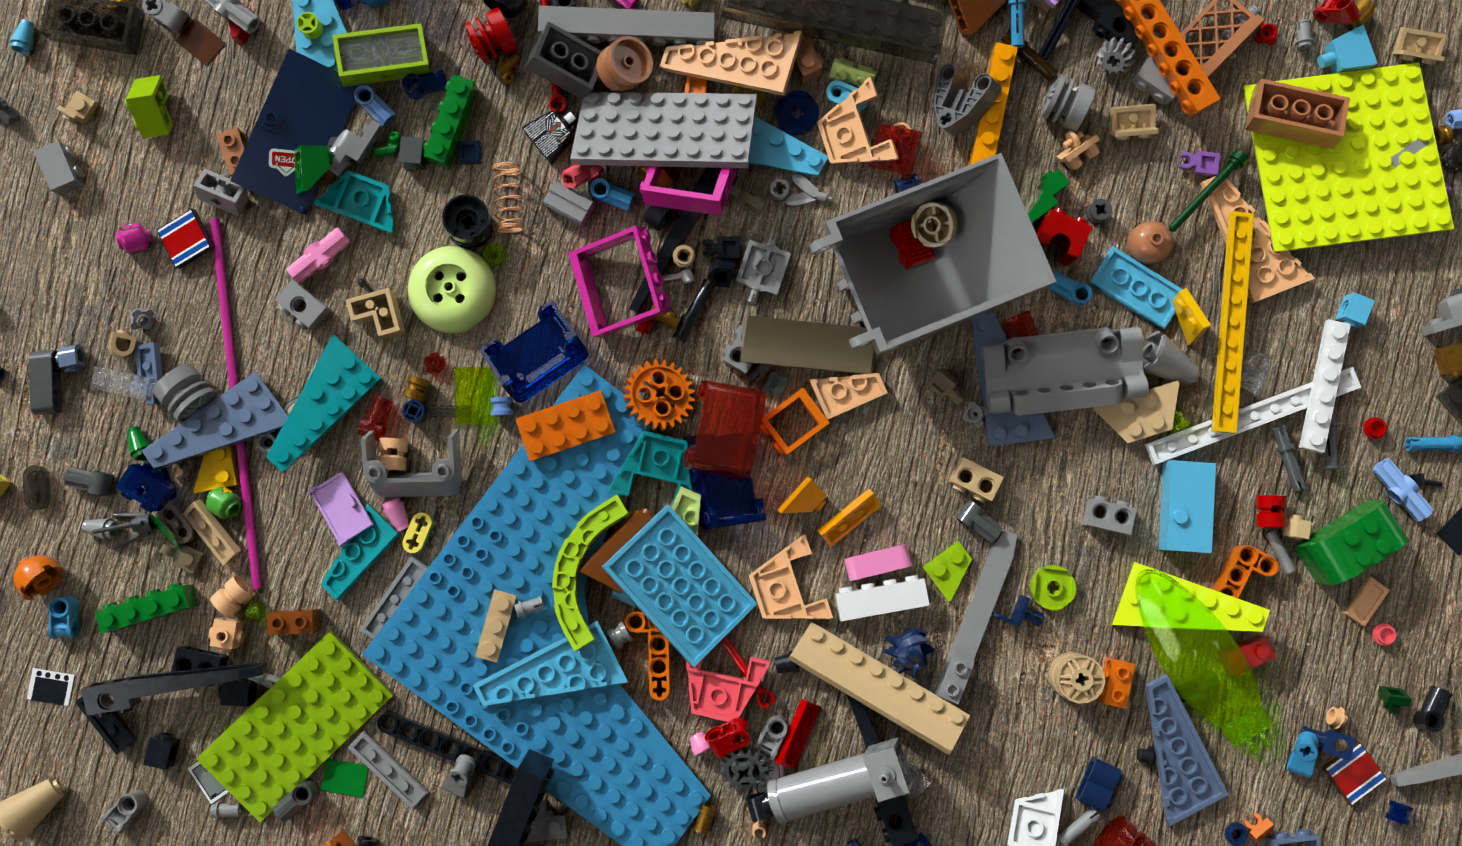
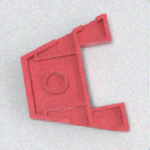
[686,656,771,722]

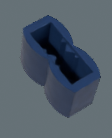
[1075,756,1123,812]

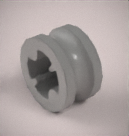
[770,179,789,200]

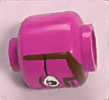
[116,223,152,254]

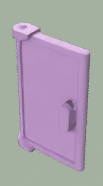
[308,471,374,547]

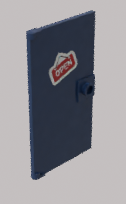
[230,48,363,215]

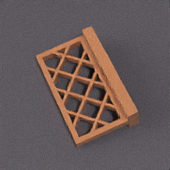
[1165,0,1265,80]

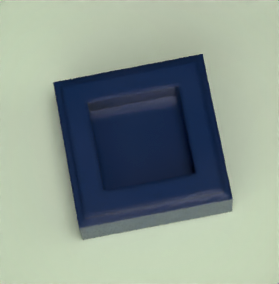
[458,141,482,165]

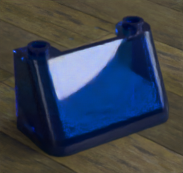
[479,300,589,403]

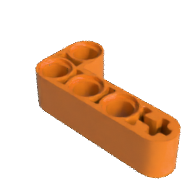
[1212,545,1279,599]
[625,611,671,701]

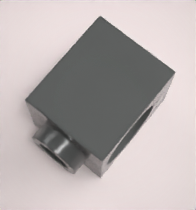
[398,136,426,172]

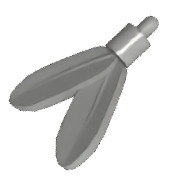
[785,174,833,207]

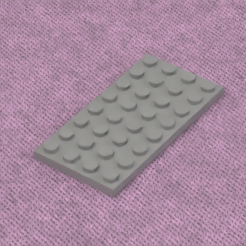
[570,92,757,168]

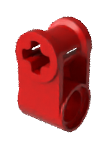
[1313,0,1360,25]
[704,718,750,758]

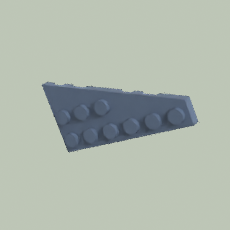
[142,371,288,470]

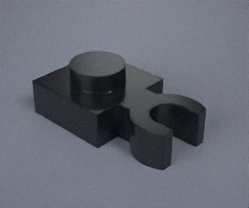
[703,236,740,260]

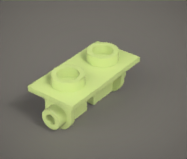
[829,57,877,87]

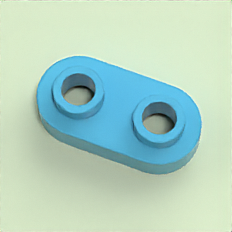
[826,80,868,112]

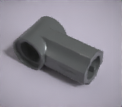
[63,467,114,497]
[956,500,1003,543]
[272,779,319,823]

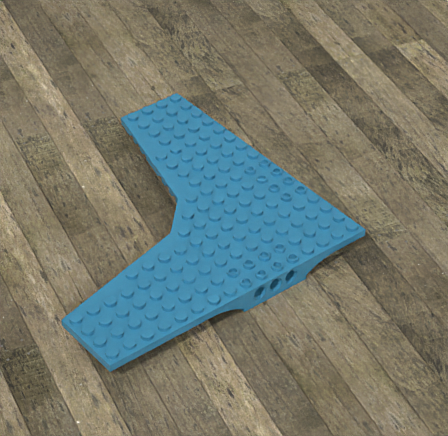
[362,364,711,846]

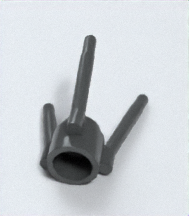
[92,511,155,550]

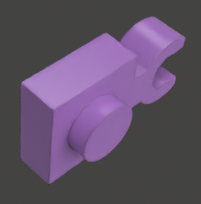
[1179,151,1220,177]

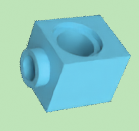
[1335,292,1375,329]

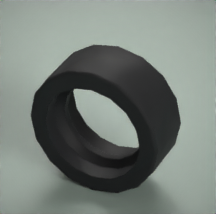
[644,187,677,231]

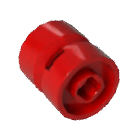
[1256,495,1287,528]

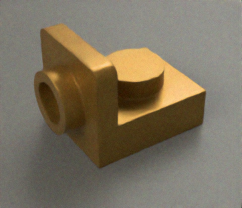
[651,303,680,330]

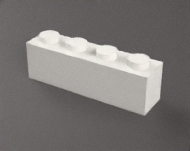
[834,575,930,621]

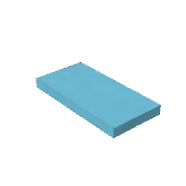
[1088,246,1183,330]

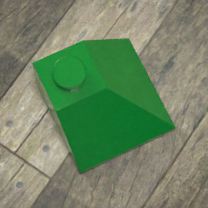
[294,145,333,194]

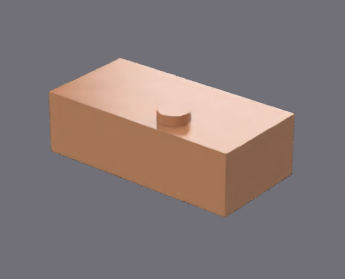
[1245,79,1350,149]

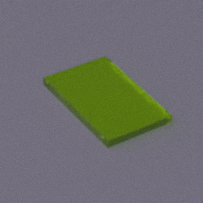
[453,367,495,425]

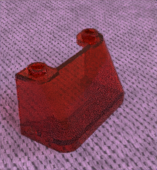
[683,380,766,480]

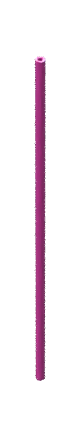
[210,218,262,589]

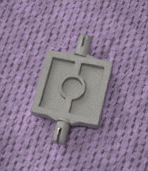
[736,231,791,304]

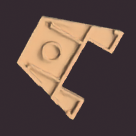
[817,77,899,164]
[749,534,833,619]

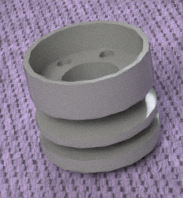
[1041,74,1096,132]
[152,363,217,423]

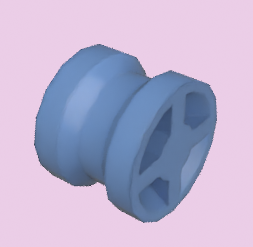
[490,397,513,417]

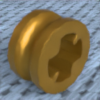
[1433,125,1453,146]

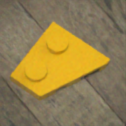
[1172,288,1211,345]
[194,445,239,494]

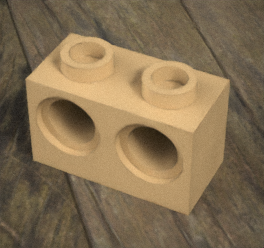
[949,457,1004,503]

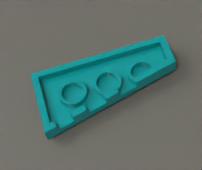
[321,504,400,600]

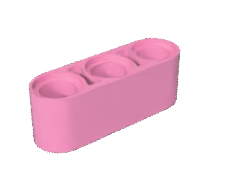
[844,544,912,581]

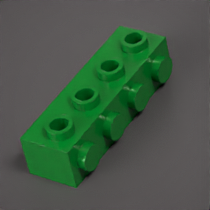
[423,74,479,170]
[95,582,198,634]

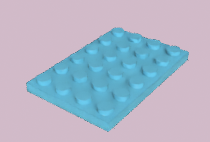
[602,505,757,667]

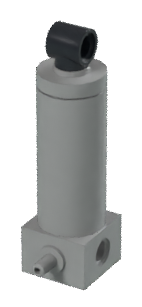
[745,737,914,824]

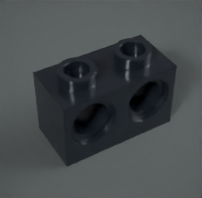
[171,645,229,686]

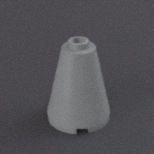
[1143,331,1200,385]

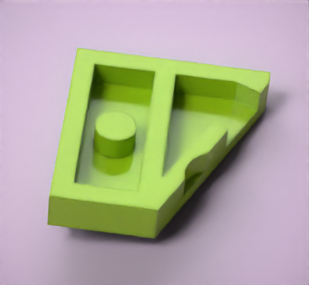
[922,541,972,602]

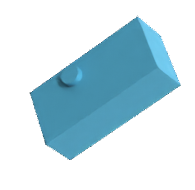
[1158,460,1216,553]

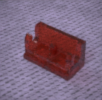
[1002,310,1039,354]

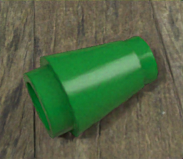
[126,426,150,461]

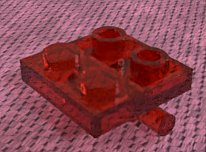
[868,123,923,177]

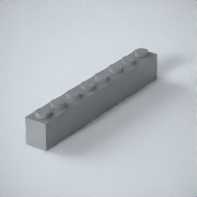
[538,5,715,47]

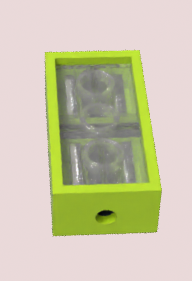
[332,23,431,87]

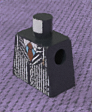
[522,111,578,165]

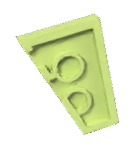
[671,486,701,537]

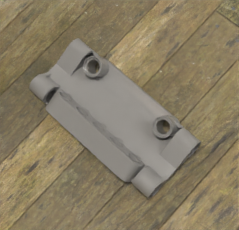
[981,327,1149,415]

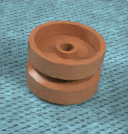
[596,36,653,93]

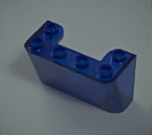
[688,432,766,530]

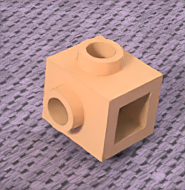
[208,617,245,652]

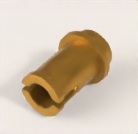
[693,803,716,835]

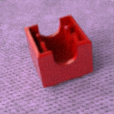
[1036,208,1092,266]

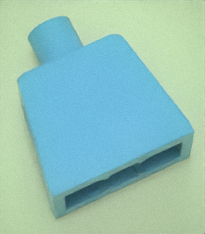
[1317,25,1378,74]

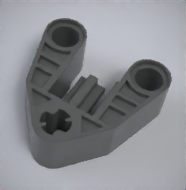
[934,63,1002,136]

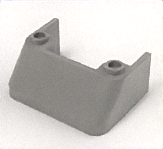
[361,429,463,497]

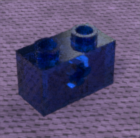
[115,464,177,512]

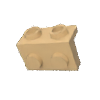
[1393,27,1447,65]
[1110,104,1159,140]

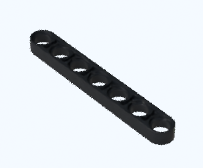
[377,711,514,784]

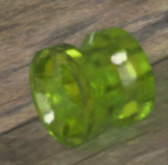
[1169,408,1191,434]

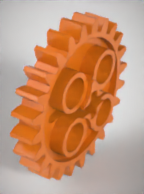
[623,359,695,431]

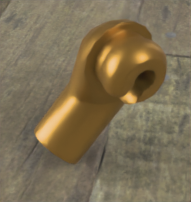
[499,52,521,84]

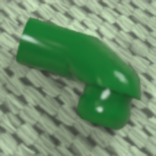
[374,131,401,158]

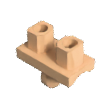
[1056,131,1100,170]

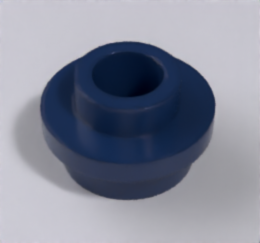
[1224,822,1248,846]

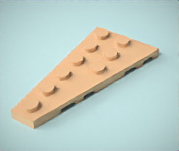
[660,31,803,96]
[1200,176,1315,304]

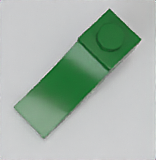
[1028,169,1070,224]

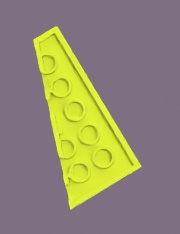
[1112,562,1270,632]

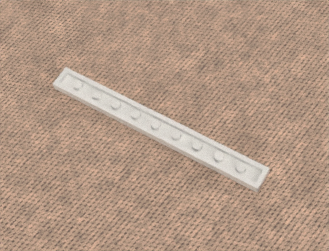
[1145,367,1361,465]

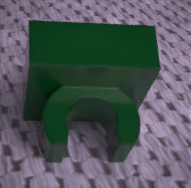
[1378,686,1411,714]

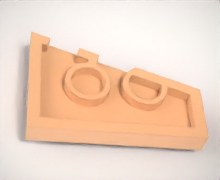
[809,373,888,420]

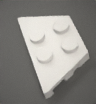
[1007,789,1064,846]

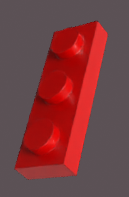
[774,699,821,769]

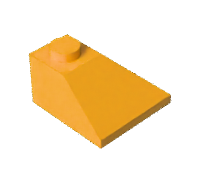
[776,477,827,514]

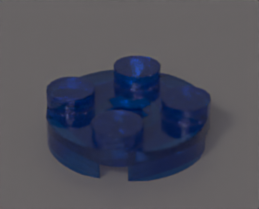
[776,90,819,135]

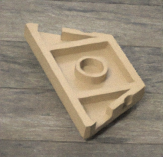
[1093,381,1179,443]

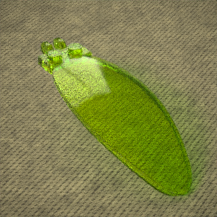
[1135,569,1275,754]

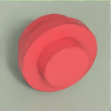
[1372,623,1396,646]

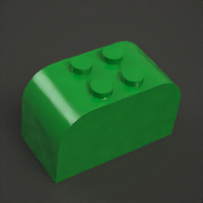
[1293,500,1409,585]

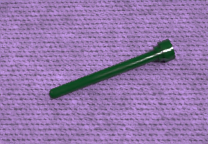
[1169,150,1249,232]

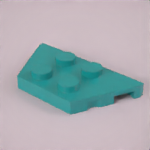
[313,170,395,234]

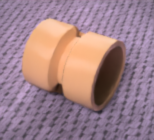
[377,438,408,471]
[210,575,255,618]

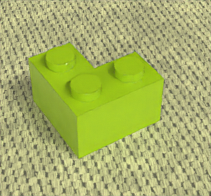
[125,75,173,139]

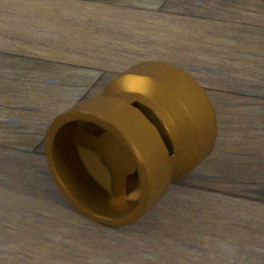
[402,374,430,402]

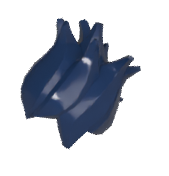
[884,628,935,676]

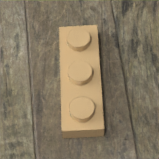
[183,499,241,566]
[475,589,517,662]

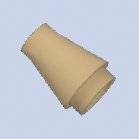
[673,245,695,267]

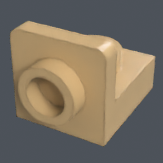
[57,91,99,125]

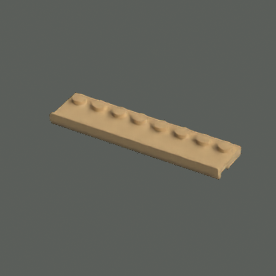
[789,622,970,755]

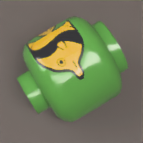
[206,486,241,519]

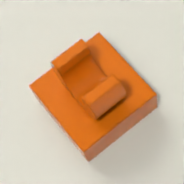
[1244,813,1274,844]

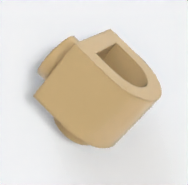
[108,330,137,359]
[1282,515,1314,540]

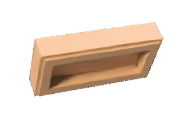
[1343,577,1390,626]

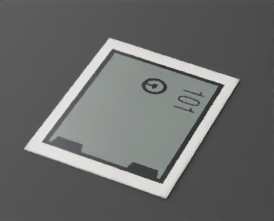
[188,762,229,804]

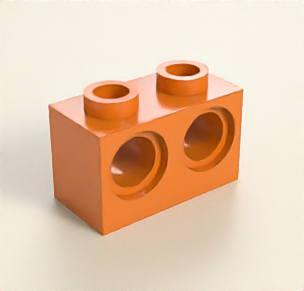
[1097,657,1135,709]

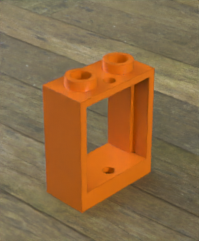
[759,388,830,456]

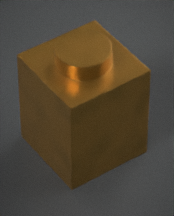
[1433,343,1462,377]

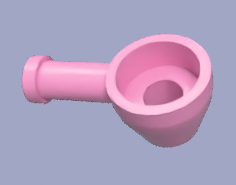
[690,731,710,757]

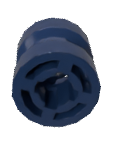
[402,400,429,424]

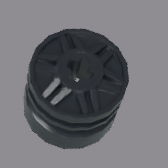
[442,194,493,249]

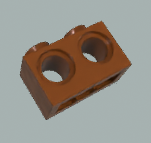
[267,609,321,636]

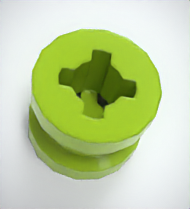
[296,12,323,40]

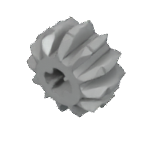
[1097,37,1136,76]

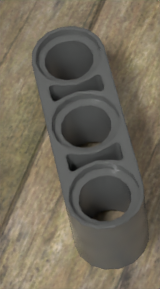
[29,350,62,415]

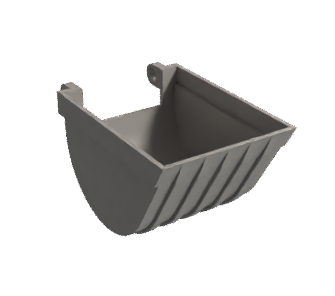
[809,153,1057,355]

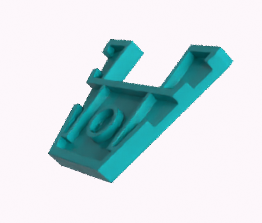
[608,431,692,505]

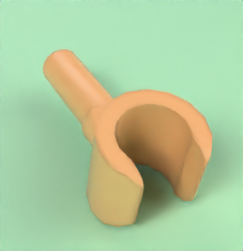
[752,820,766,838]

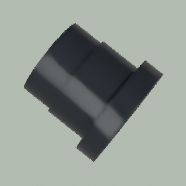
[775,650,799,674]

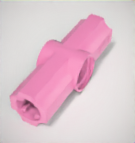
[286,227,351,284]

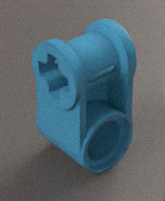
[48,595,80,639]
[1286,731,1319,778]

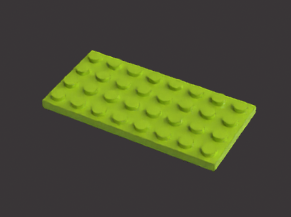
[196,630,394,823]

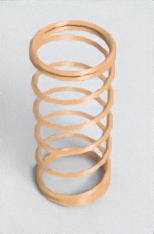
[492,162,524,233]

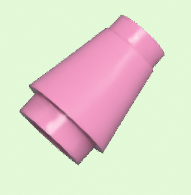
[382,497,409,532]

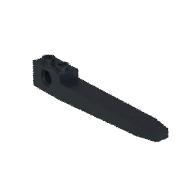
[1066,0,1138,49]
[629,167,739,314]
[81,662,268,717]
[846,694,919,846]

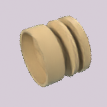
[1049,652,1105,704]

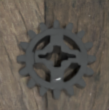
[720,745,769,793]

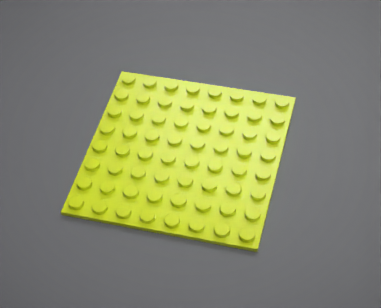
[1243,62,1454,252]

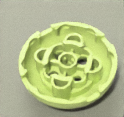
[408,246,497,333]

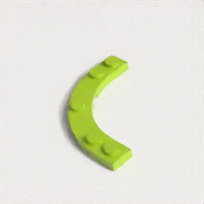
[552,495,630,652]

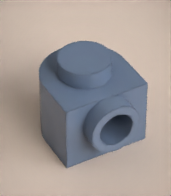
[56,344,88,374]

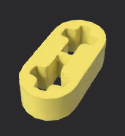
[402,512,434,553]

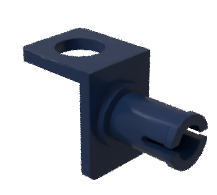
[991,595,1044,627]
[1300,725,1356,760]

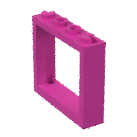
[640,166,738,216]
[568,226,670,337]

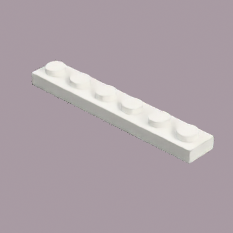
[1299,319,1351,454]

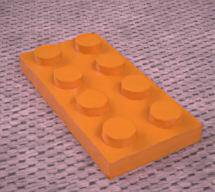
[515,390,616,462]

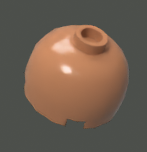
[1126,221,1174,266]

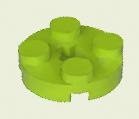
[1030,565,1076,610]

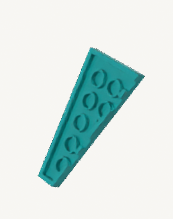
[266,334,382,474]

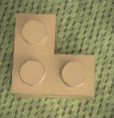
[345,288,406,340]

